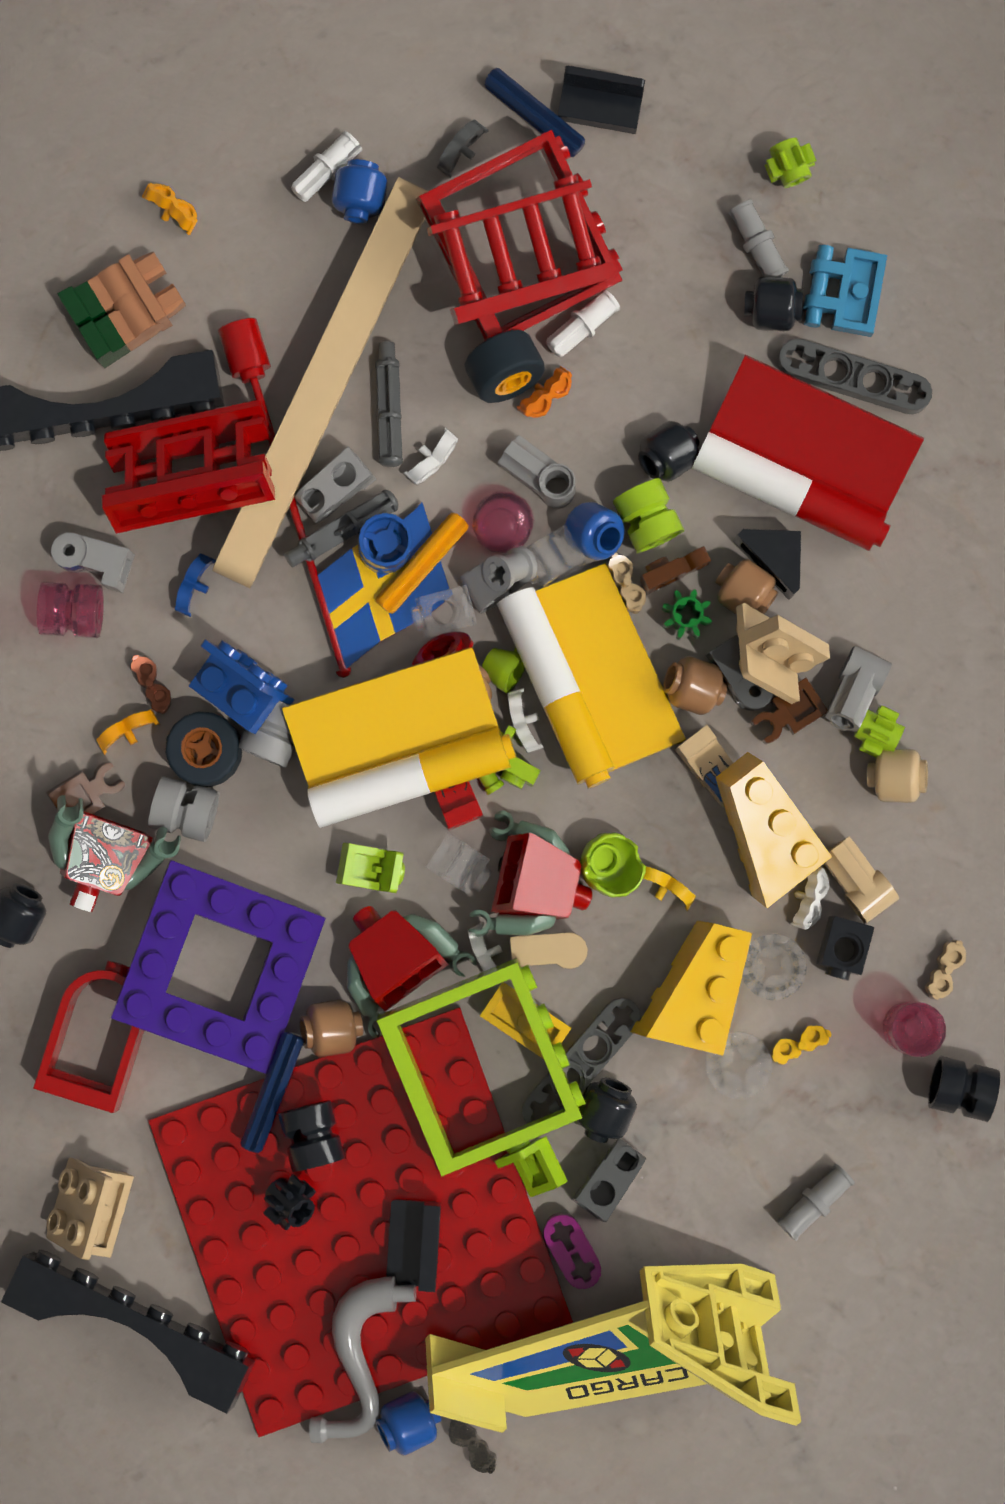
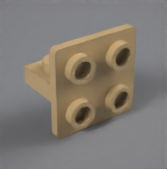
[736,603,830,704]
[46,1158,134,1260]

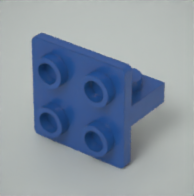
[189,639,295,734]

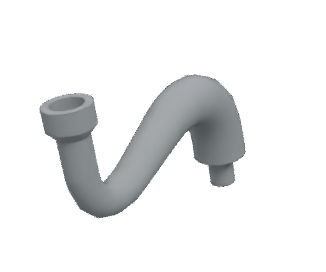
[309,1276,417,1443]

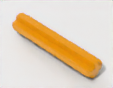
[376,513,469,614]

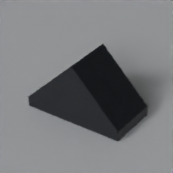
[733,529,801,600]

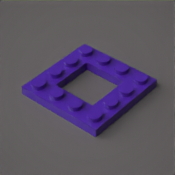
[110,860,326,1074]

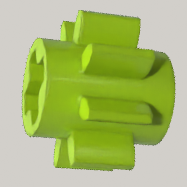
[764,137,817,188]
[854,705,905,758]

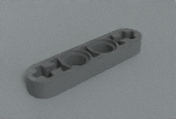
[777,339,932,415]
[522,998,641,1123]

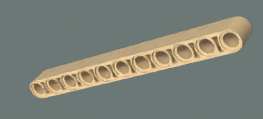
[212,177,428,588]

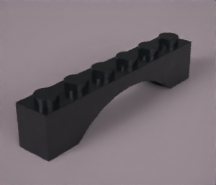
[0,350,225,451]
[1,1250,256,1414]

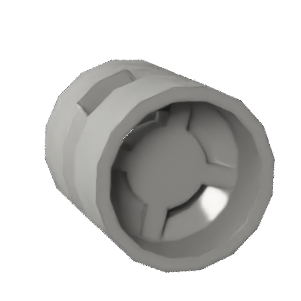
[239,701,295,768]
[148,776,220,843]

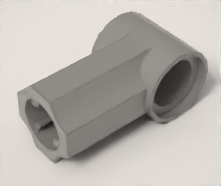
[498,435,576,508]
[825,646,892,732]

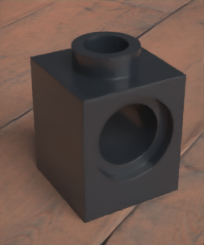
[816,916,875,981]

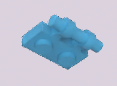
[803,245,887,337]

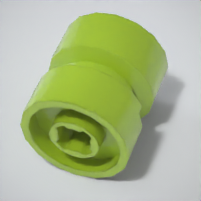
[613,478,684,553]

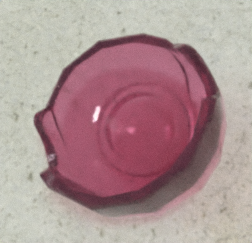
[472,490,535,553]

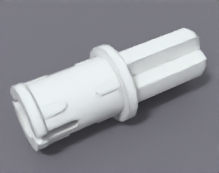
[291,131,362,202]
[546,290,620,357]

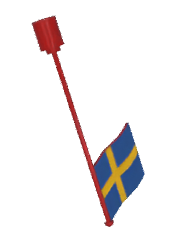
[218,318,451,678]

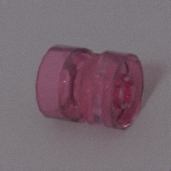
[37,582,104,638]
[883,1001,946,1057]

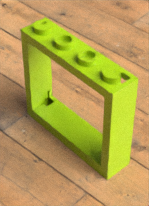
[377,958,586,1176]

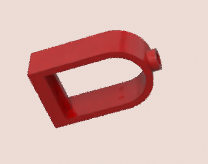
[33,960,145,1113]

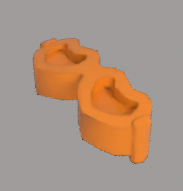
[516,366,572,418]

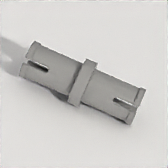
[728,199,789,277]
[777,1164,855,1241]

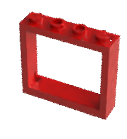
[416,130,623,341]

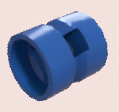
[358,513,413,574]

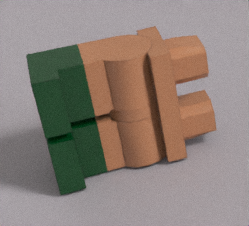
[57,251,186,368]

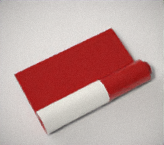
[692,354,924,551]

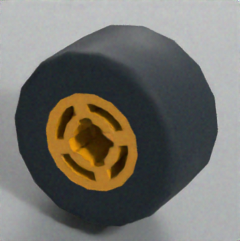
[464,330,545,403]

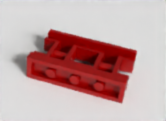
[102,400,275,534]

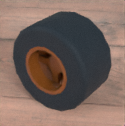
[165,711,242,787]

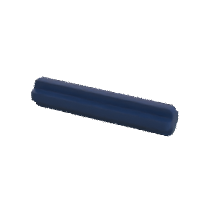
[484,68,585,157]
[240,1032,304,1153]

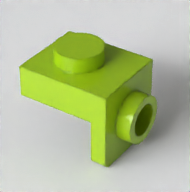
[500,725,541,789]
[336,843,405,893]
[495,1136,568,1198]

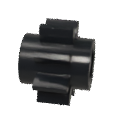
[263,1174,316,1230]

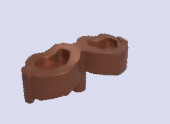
[131,655,171,714]

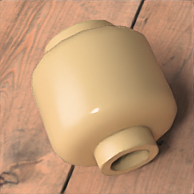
[867,749,928,803]

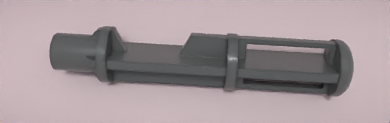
[375,341,403,468]
[284,490,398,568]

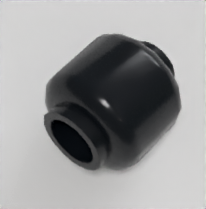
[744,277,803,331]
[638,421,700,482]
[0,883,47,948]
[578,1077,637,1143]

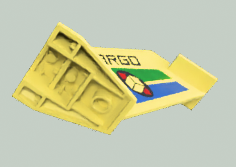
[425,1264,801,1433]

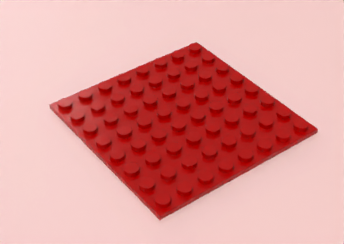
[148,1007,573,1437]

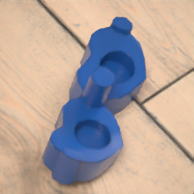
[175,553,216,617]

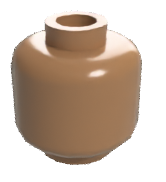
[715,559,779,615]
[663,656,727,715]
[299,999,363,1057]

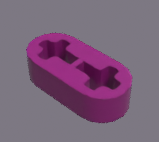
[543,1212,601,1289]

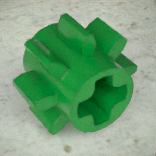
[662,589,712,640]

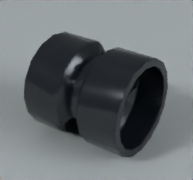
[928,1056,1000,1122]
[278,1100,345,1172]

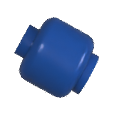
[332,159,387,224]
[564,502,625,561]
[376,1391,441,1456]

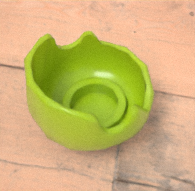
[580,832,646,898]

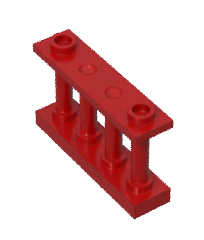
[427,175,617,325]

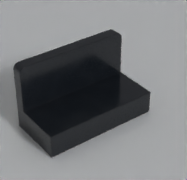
[558,66,645,134]
[386,1199,441,1292]

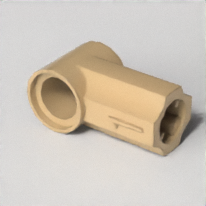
[824,836,899,924]

